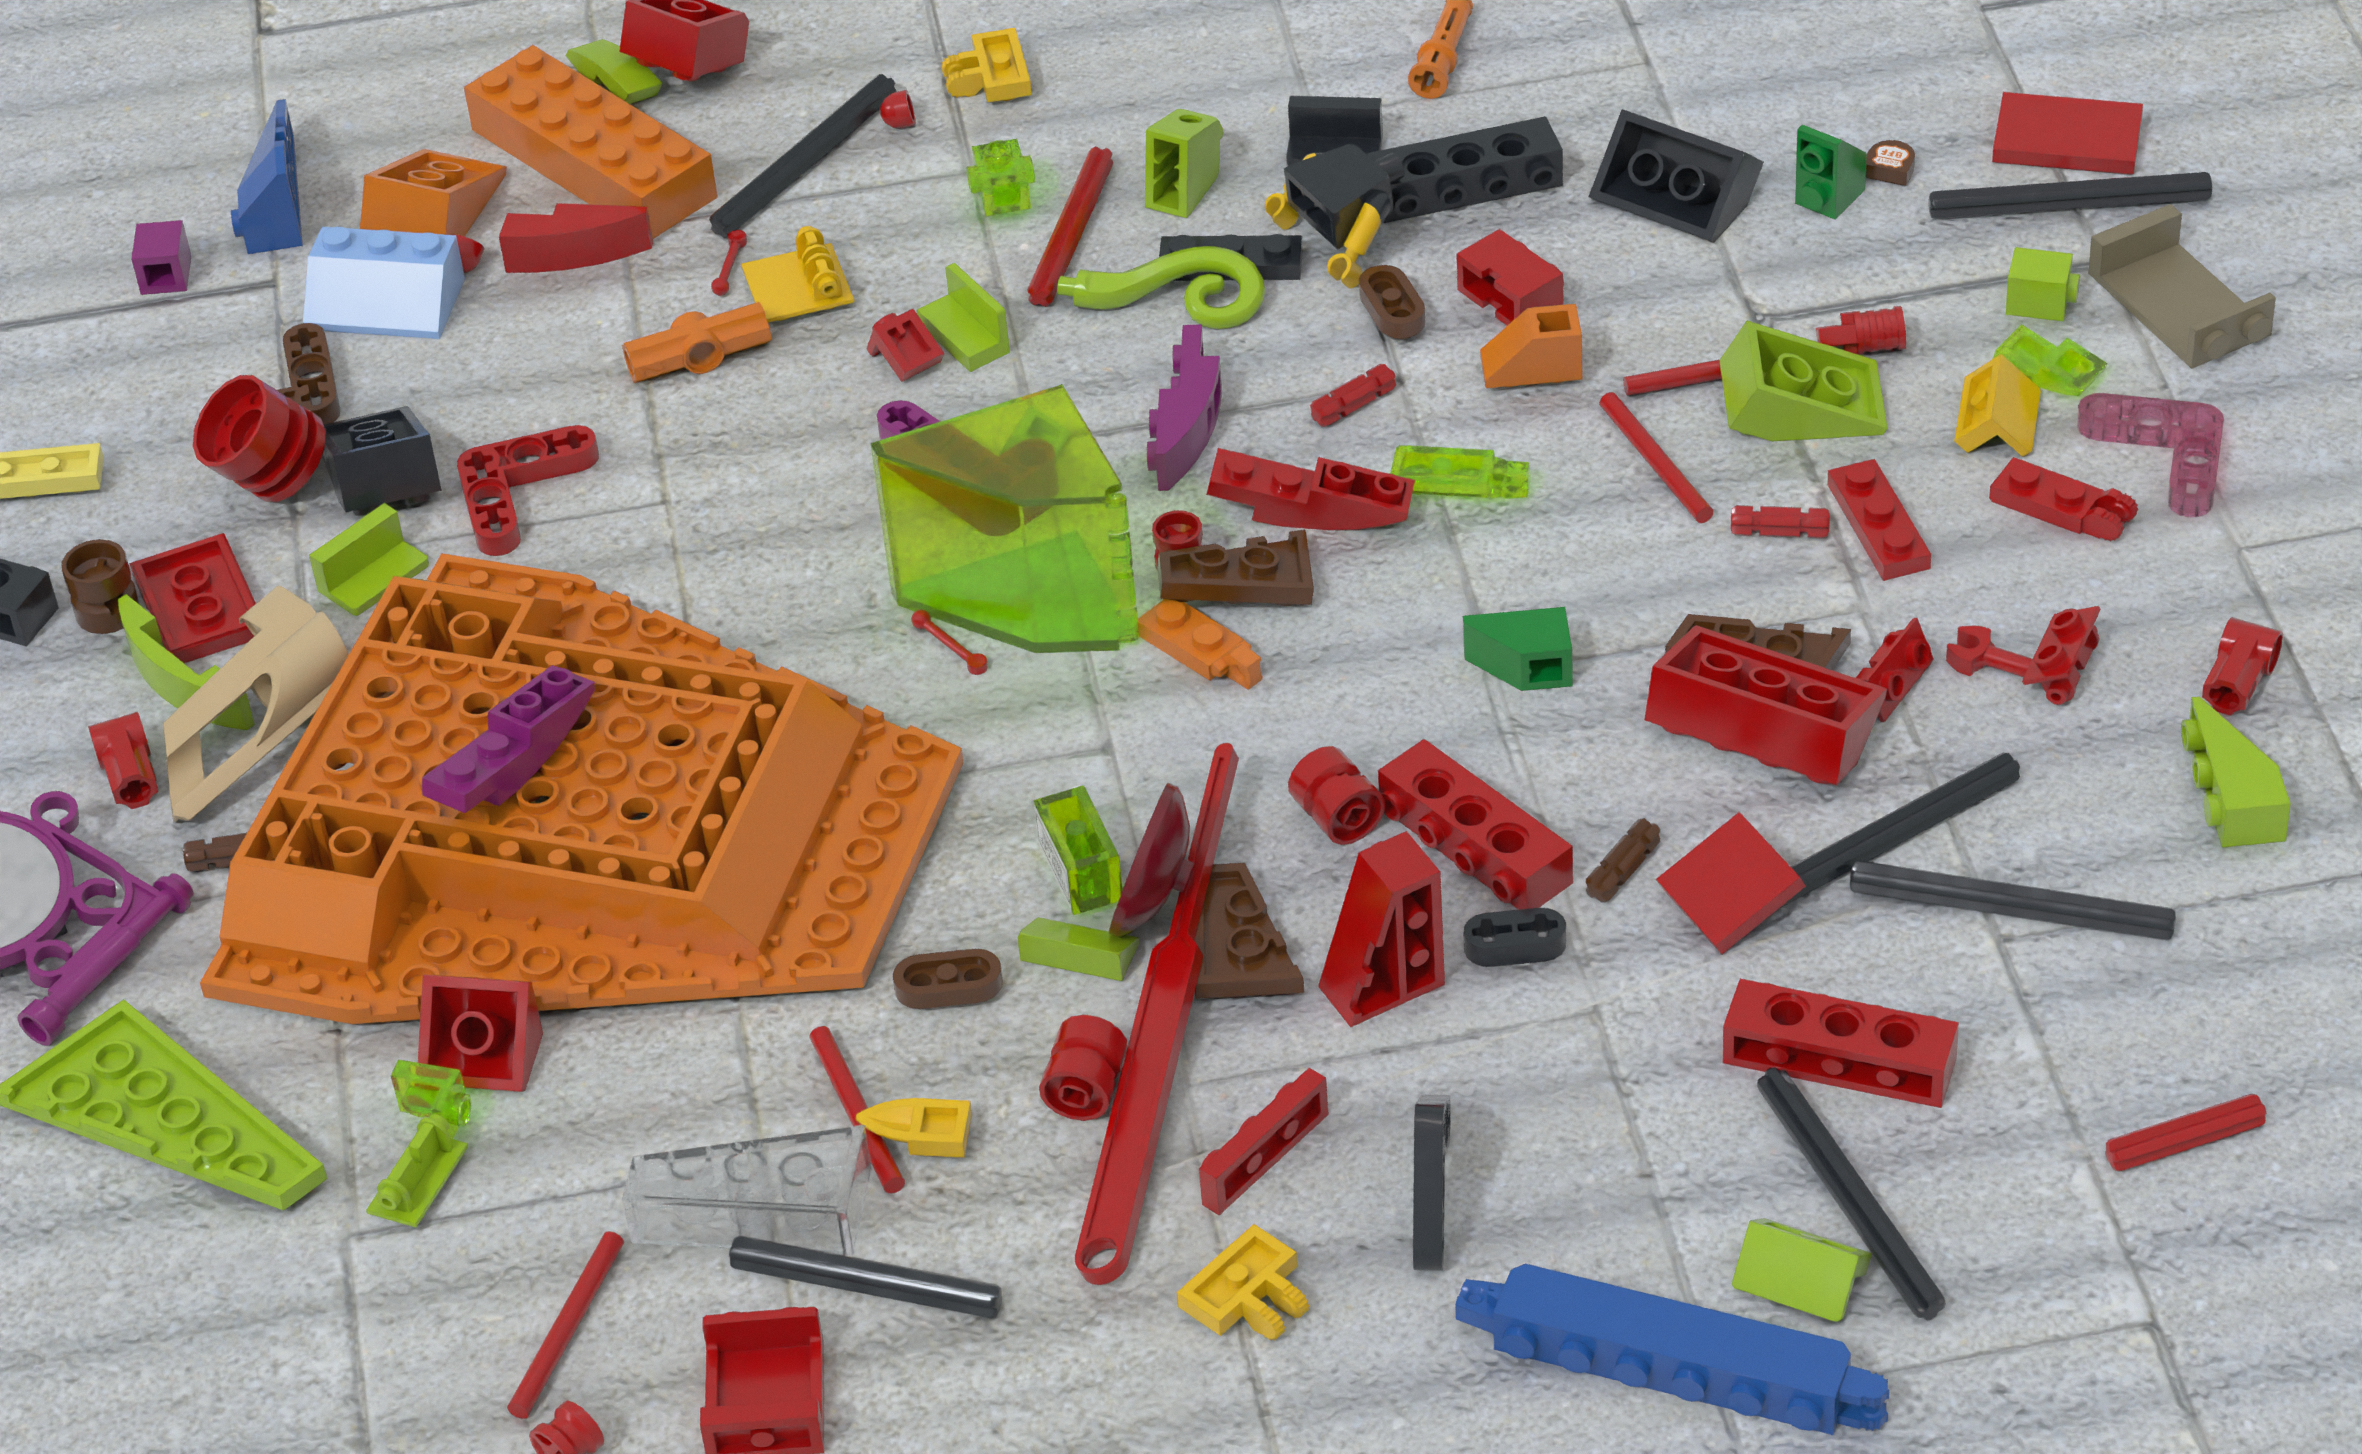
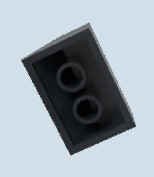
[1588,109,1764,243]

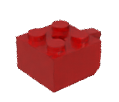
[619,0,750,81]

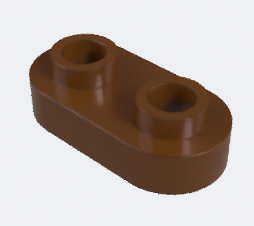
[1359,265,1425,340]
[893,948,1003,1009]

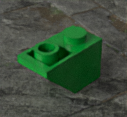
[1795,124,1867,220]
[1462,607,1573,691]

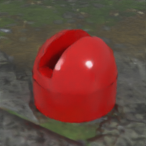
[880,89,916,128]
[452,234,485,273]

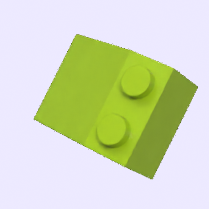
[1719,320,1888,442]

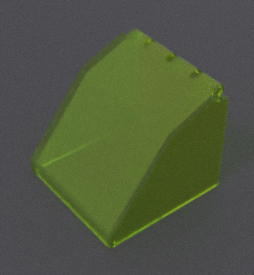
[870,384,1139,653]

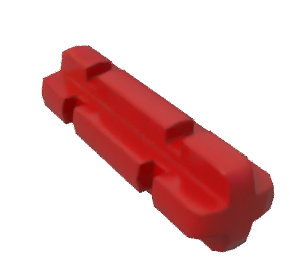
[1310,364,1396,427]
[1731,505,1830,538]

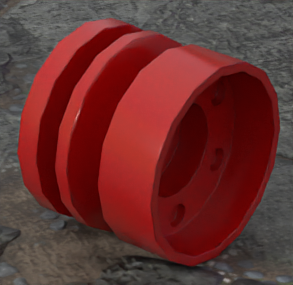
[193,375,326,502]

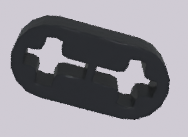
[1463,908,1566,967]

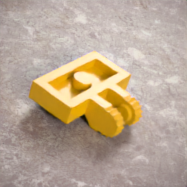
[941,28,1032,103]
[1176,1224,1310,1341]

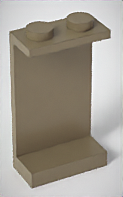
[2088,204,2276,369]

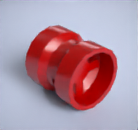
[1152,510,1203,572]

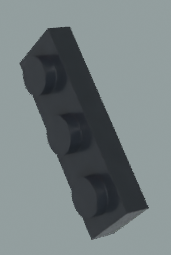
[1159,234,1303,281]

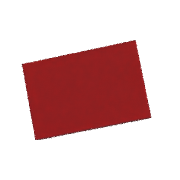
[1992,92,2143,175]
[129,533,256,663]

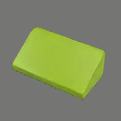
[1017,917,1140,981]

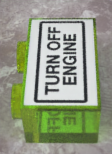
[1034,785,1123,915]

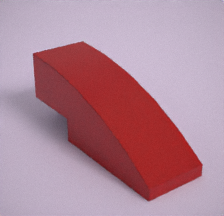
[499,203,653,273]

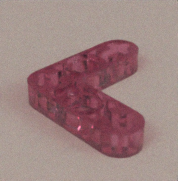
[2077,393,2224,517]

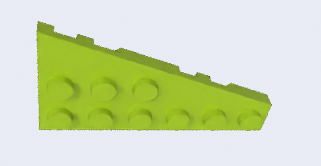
[0,999,327,1211]

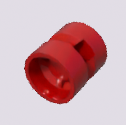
[1288,746,1385,845]
[1039,1014,1127,1121]

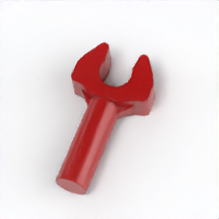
[1946,625,2032,678]

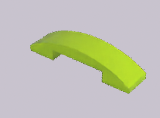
[118,595,255,730]

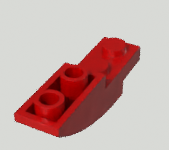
[1206,448,1415,530]

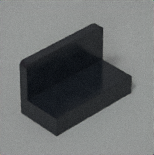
[1286,96,1383,166]

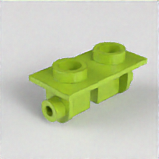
[366,1114,468,1228]

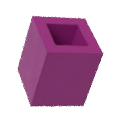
[131,220,191,295]

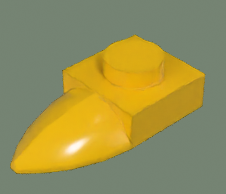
[856,1098,972,1158]

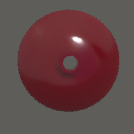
[1109,783,1194,938]

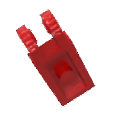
[1989,457,2139,542]

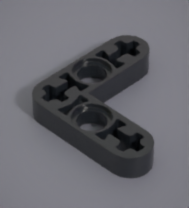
[1413,1095,1451,1271]

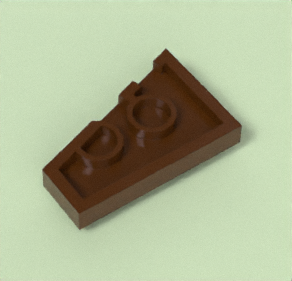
[1157,529,1314,606]
[1665,614,1851,670]
[1194,863,1304,999]

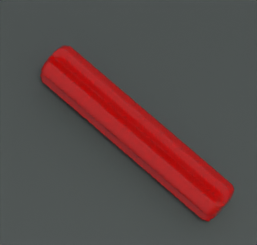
[2105,1093,2267,1172]

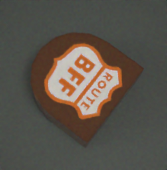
[1866,140,1915,186]

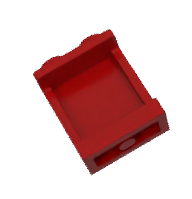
[700,1307,824,1454]

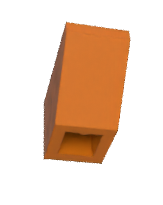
[1480,304,1583,388]

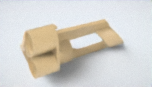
[163,585,349,823]

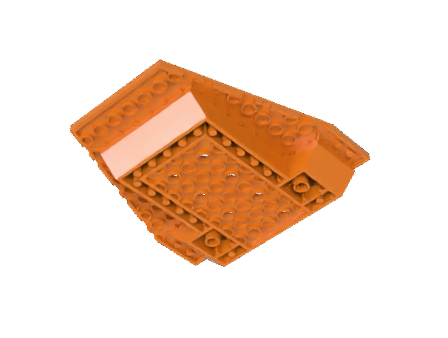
[200,553,964,1024]

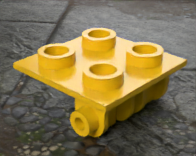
[741,226,854,323]

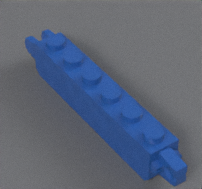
[1455,1263,1890,1435]

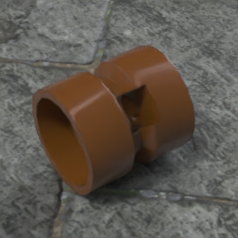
[61,539,140,634]

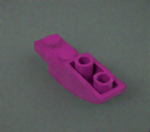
[1147,324,1222,491]
[422,665,595,813]

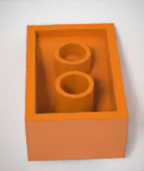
[360,149,507,236]

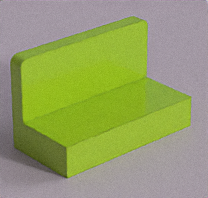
[917,263,1010,372]
[309,503,429,616]
[1732,1218,1872,1322]

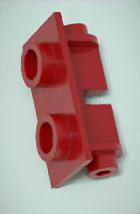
[2022,606,2101,705]
[1856,618,1934,722]

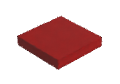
[1656,812,1806,955]

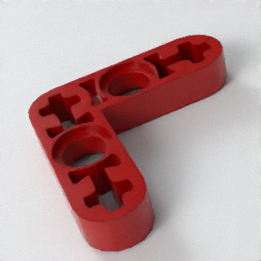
[457,425,599,556]

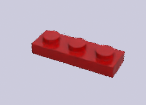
[1827,459,1931,581]
[1199,1067,1329,1216]

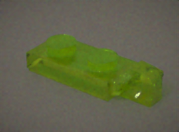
[1390,445,1531,499]

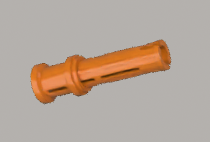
[1408,0,1473,99]

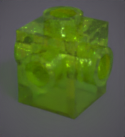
[966,138,1035,216]

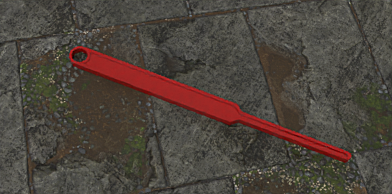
[1075,743,1239,1285]

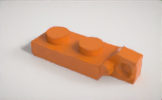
[1136,599,1263,690]

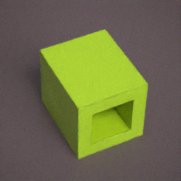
[2005,247,2080,322]

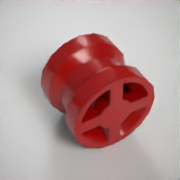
[529,1400,604,1454]

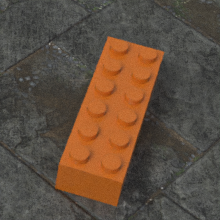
[464,45,718,239]

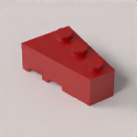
[1318,831,1445,1027]

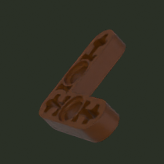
[199,323,340,425]

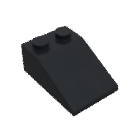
[322,406,442,516]

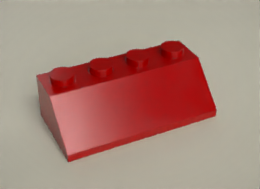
[1644,625,1887,785]

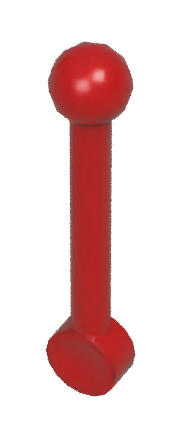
[711,230,747,296]
[911,609,988,675]

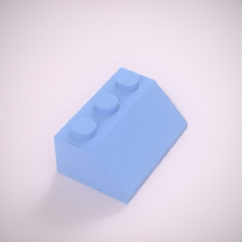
[303,227,465,339]

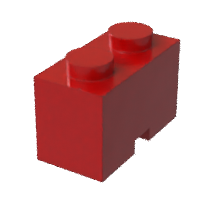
[1456,229,1564,326]

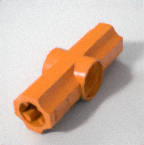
[622,302,772,383]

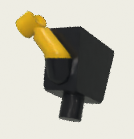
[1265,144,1405,288]

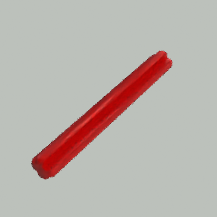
[1027,146,1113,307]

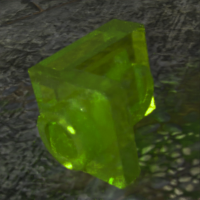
[391,1059,471,1139]

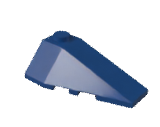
[231,99,303,254]

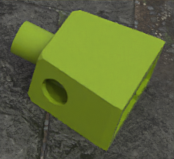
[1145,109,1224,218]

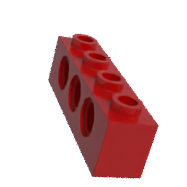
[1378,739,1573,910]
[1723,978,1959,1108]

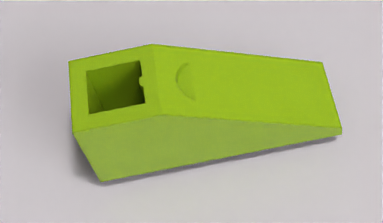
[2181,696,2291,848]

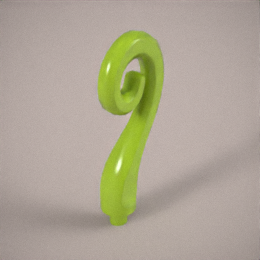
[1057,246,1265,329]

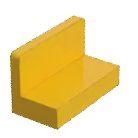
[1954,354,2041,457]

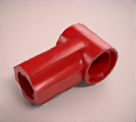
[2202,617,2283,716]
[88,712,159,809]

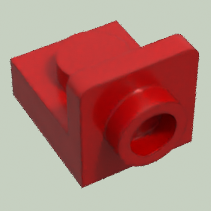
[866,308,944,382]

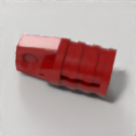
[1816,306,1906,355]

